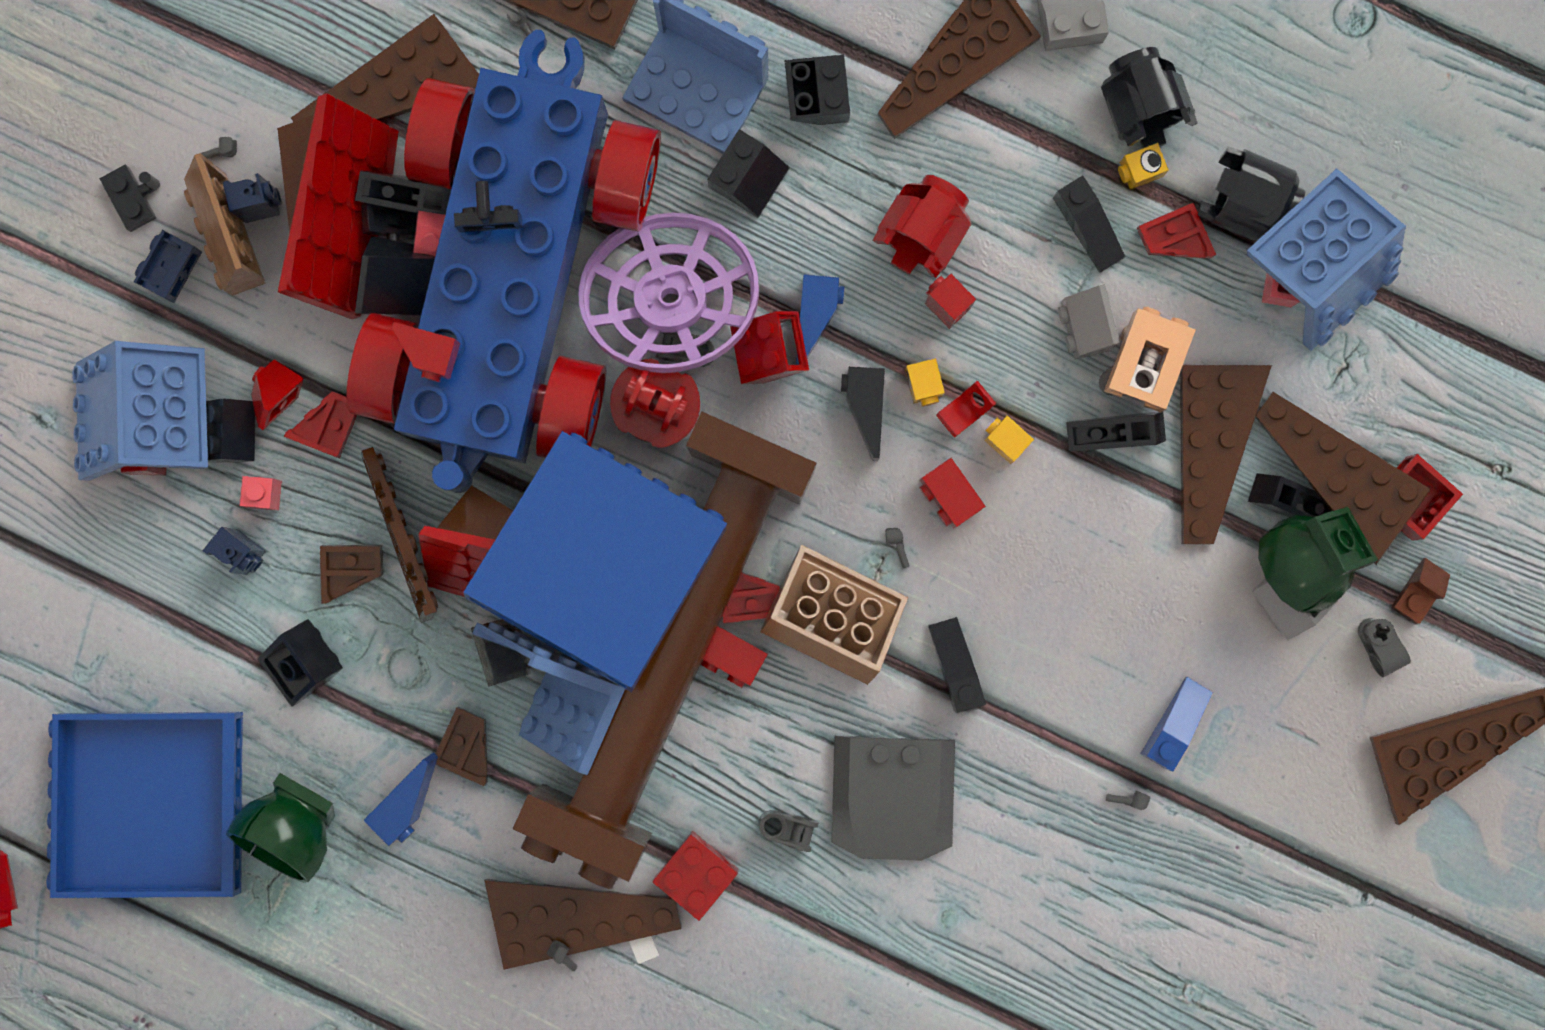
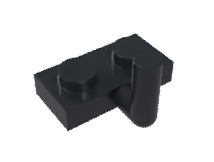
[99,164,160,232]
[454,181,523,232]
[361,203,418,241]

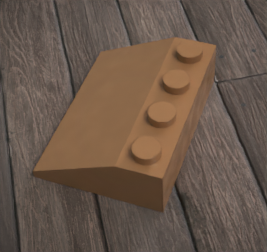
[184,153,266,296]
[760,545,908,685]

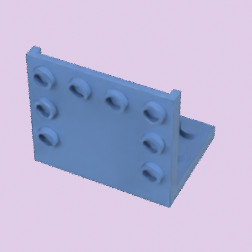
[622,0,768,154]
[1247,168,1406,351]
[72,341,208,481]
[472,622,625,775]

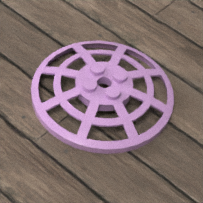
[579,213,759,373]

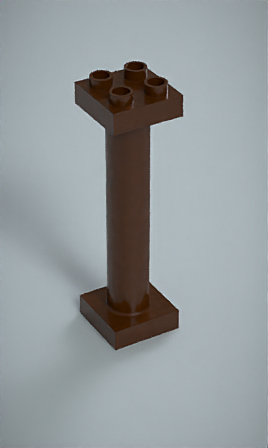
[513,411,817,889]

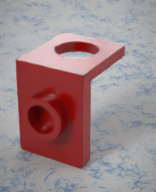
[936,381,996,438]

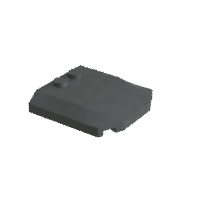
[831,735,955,861]

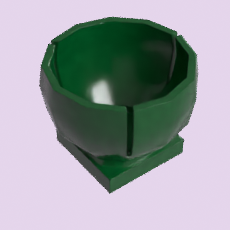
[1258,506,1378,613]
[226,773,335,883]

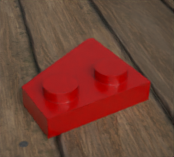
[1137,203,1216,259]
[284,391,357,459]
[722,572,780,624]

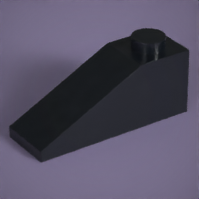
[355,170,451,215]
[1053,175,1126,273]
[841,366,885,461]
[1066,411,1166,452]
[1248,473,1331,517]
[928,617,986,713]

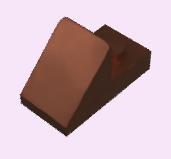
[1391,558,1450,624]

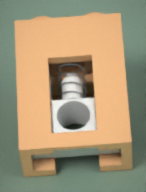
[1104,307,1196,413]

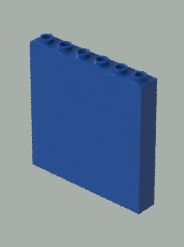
[463,431,727,692]
[46,712,243,898]

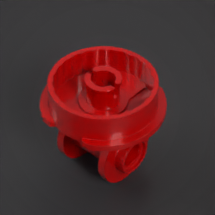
[610,358,700,448]

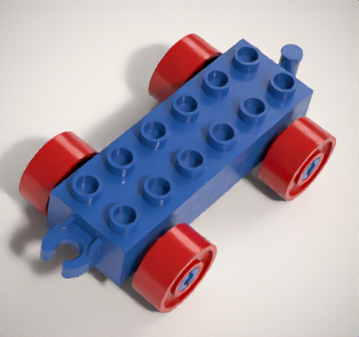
[346,29,661,493]

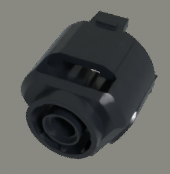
[1101,47,1198,148]
[1197,146,1305,241]

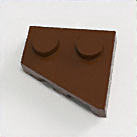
[320,545,383,604]
[435,707,488,786]

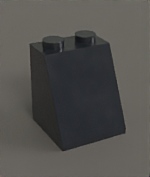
[355,236,435,315]

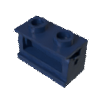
[223,173,282,223]
[134,229,202,303]
[202,527,266,575]

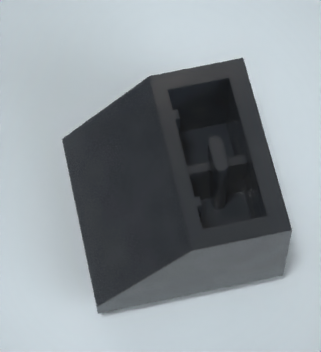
[784,54,850,125]
[206,398,255,463]

